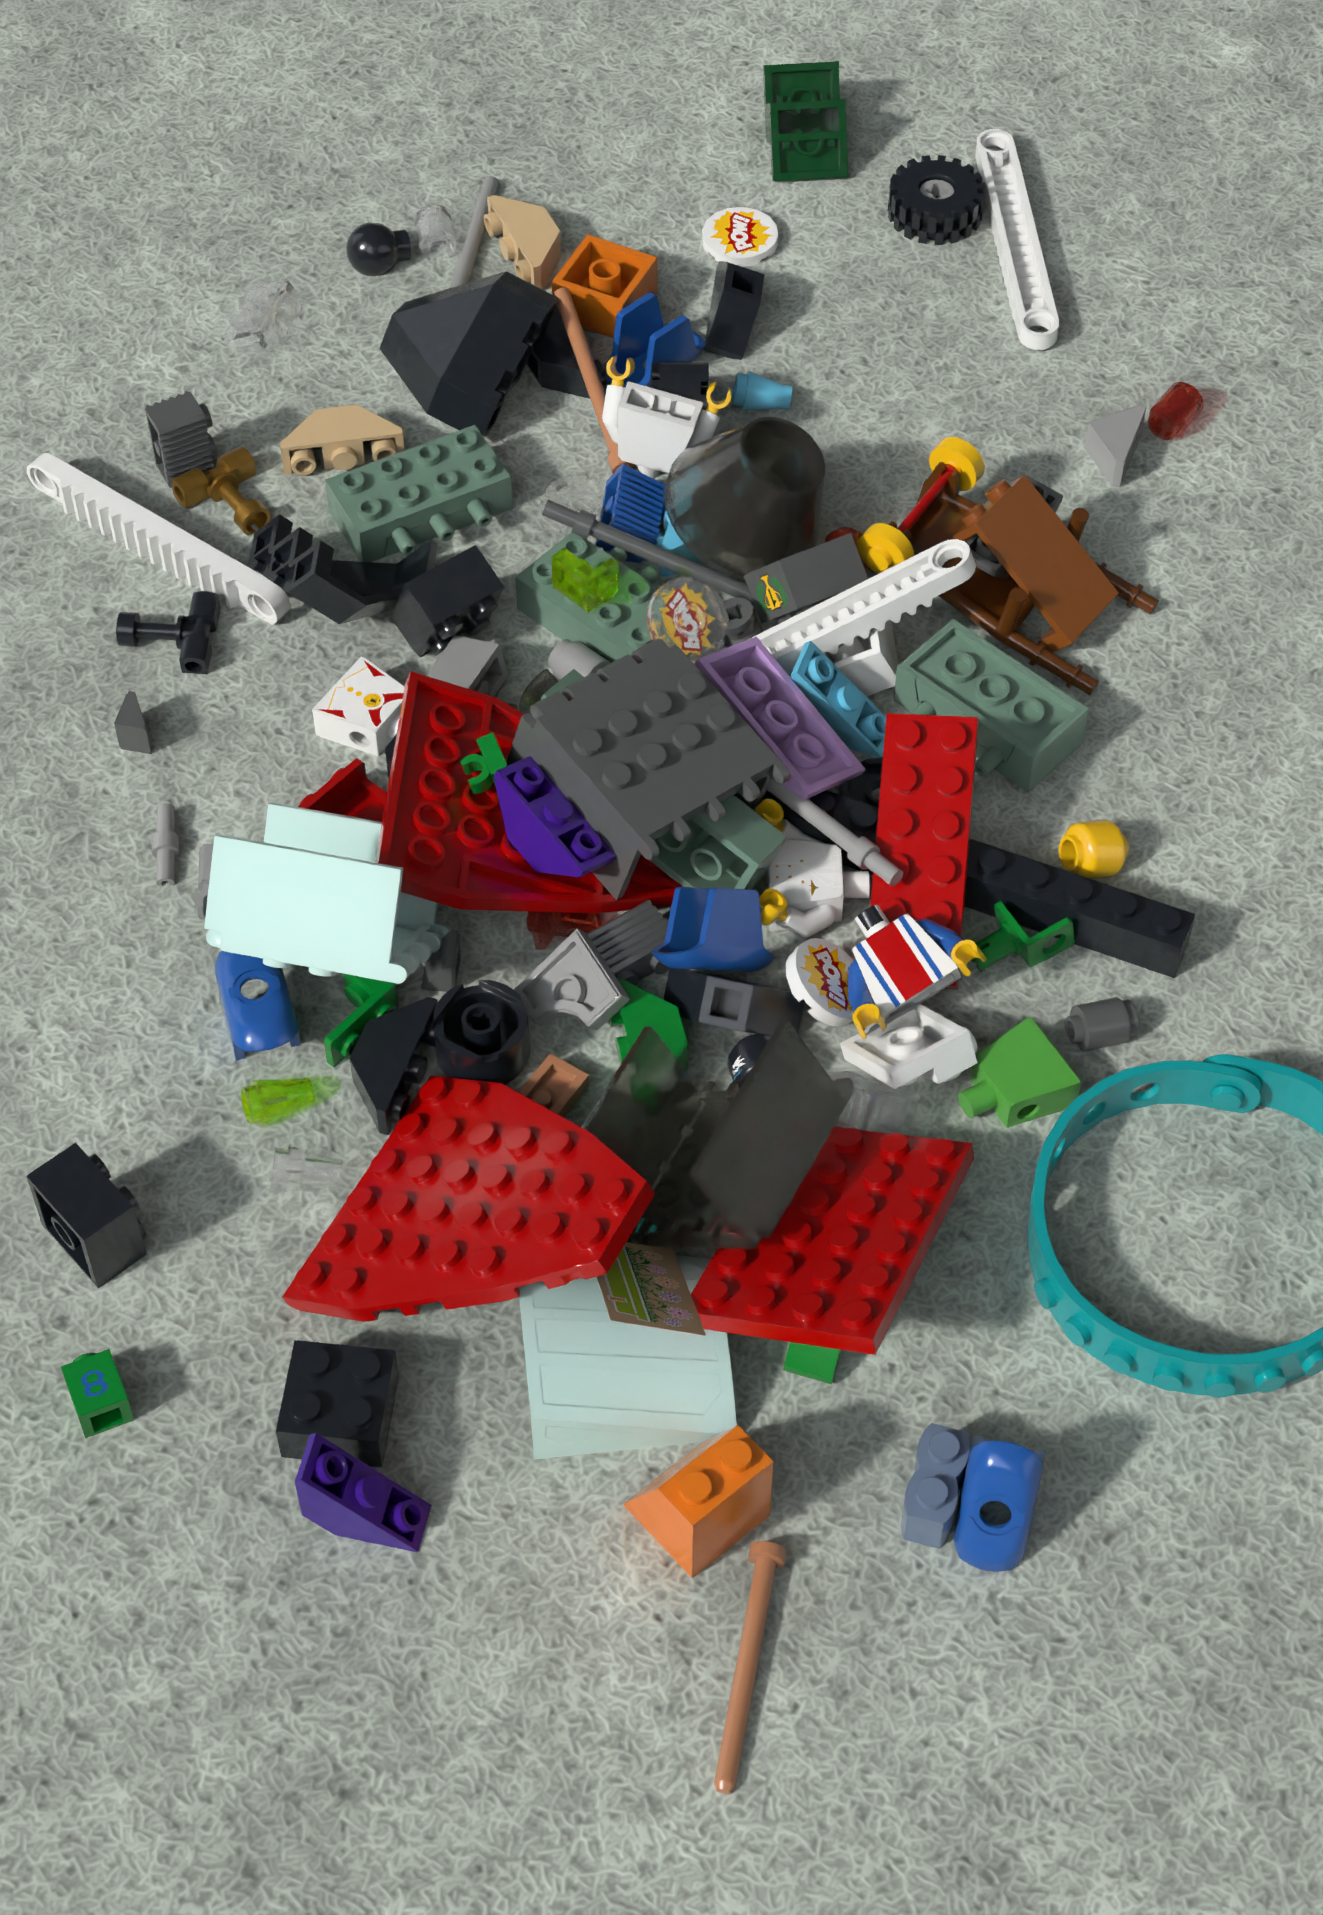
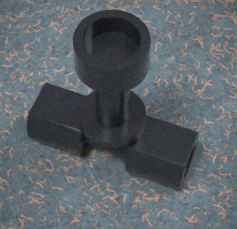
[116,591,221,674]

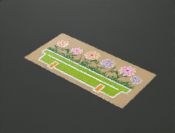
[597,1242,706,1336]

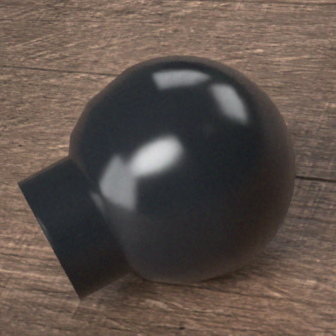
[346,222,411,276]

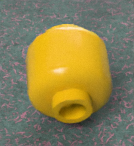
[1058,819,1129,879]

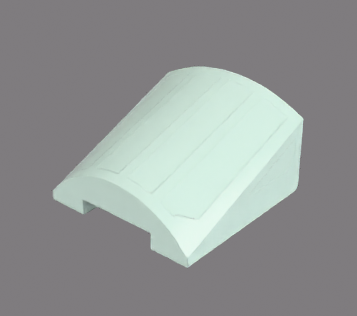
[519,1255,737,1459]

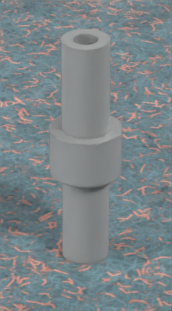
[152,803,179,886]

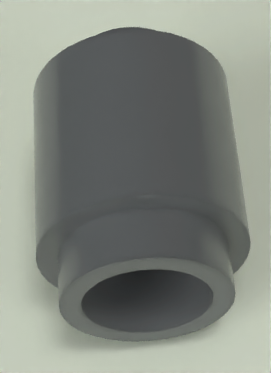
[1065,997,1139,1052]

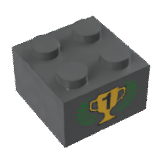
[744,533,868,624]

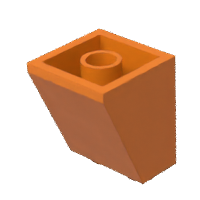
[624,1425,774,1578]

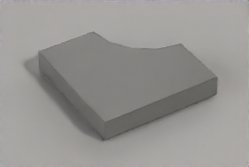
[513,929,630,1030]

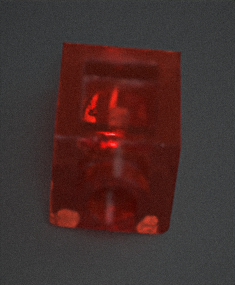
[526,912,602,950]

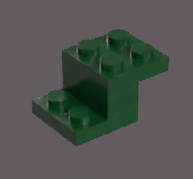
[763,61,848,181]

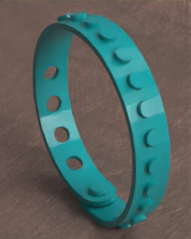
[1027,1054,1323,1398]

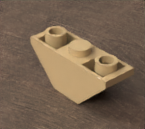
[484,195,561,290]
[280,404,405,475]

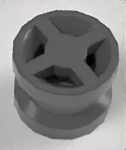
[712,597,763,648]

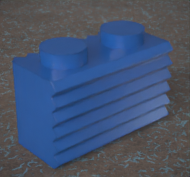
[595,464,668,563]

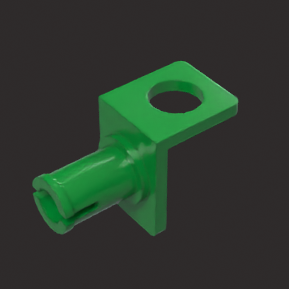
[971,901,1075,972]

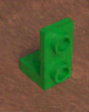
[324,974,398,1067]

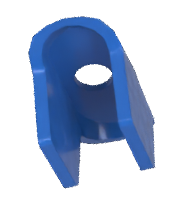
[604,292,705,388]
[651,887,776,972]
[215,951,300,1061]
[954,1436,1046,1572]

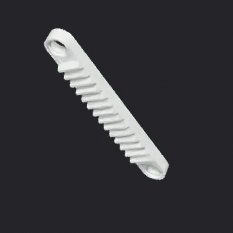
[975,129,1059,350]
[27,453,291,625]
[750,539,976,677]

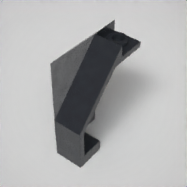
[379,271,560,437]
[248,514,438,624]

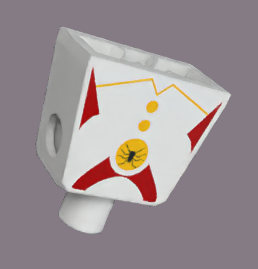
[312,656,405,756]

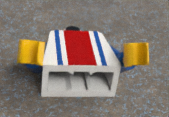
[848,905,987,1039]

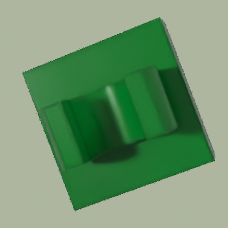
[460,732,507,794]

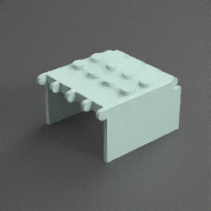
[204,802,451,984]

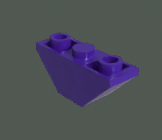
[494,756,616,877]
[295,1433,432,1552]

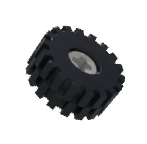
[888,155,985,245]

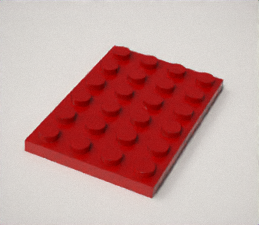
[691,1122,974,1355]

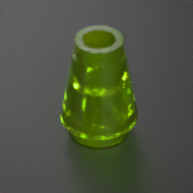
[240,1077,315,1127]

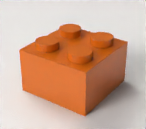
[552,234,658,338]

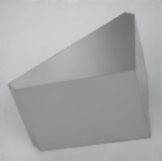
[1084,405,1146,488]

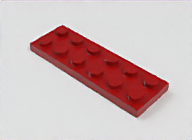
[870,713,979,990]

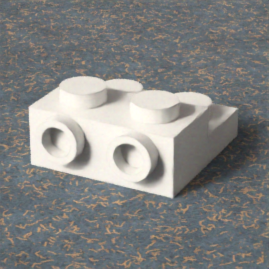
[840,1002,977,1089]

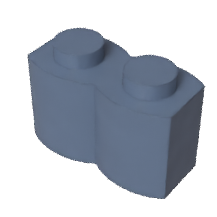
[901,1423,970,1549]

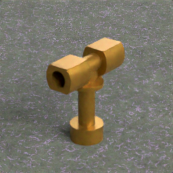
[171,446,271,536]

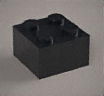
[391,545,504,657]
[26,1142,147,1288]
[276,1340,399,1468]

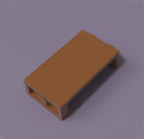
[952,474,1119,653]

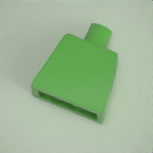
[958,1017,1081,1128]

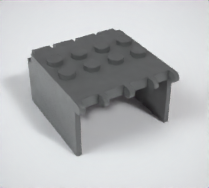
[506,638,790,901]

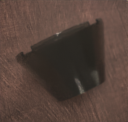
[664,417,825,582]

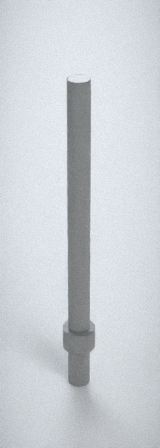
[450,176,499,288]
[767,779,903,886]

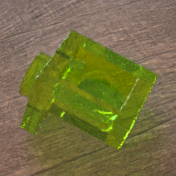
[552,548,619,613]

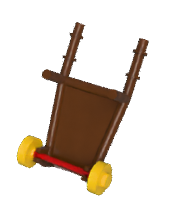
[857,437,1159,696]

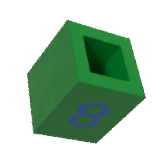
[61,1349,134,1438]

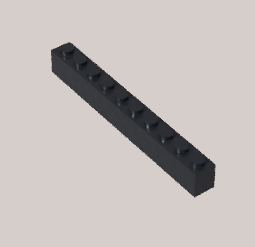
[761,790,1195,978]

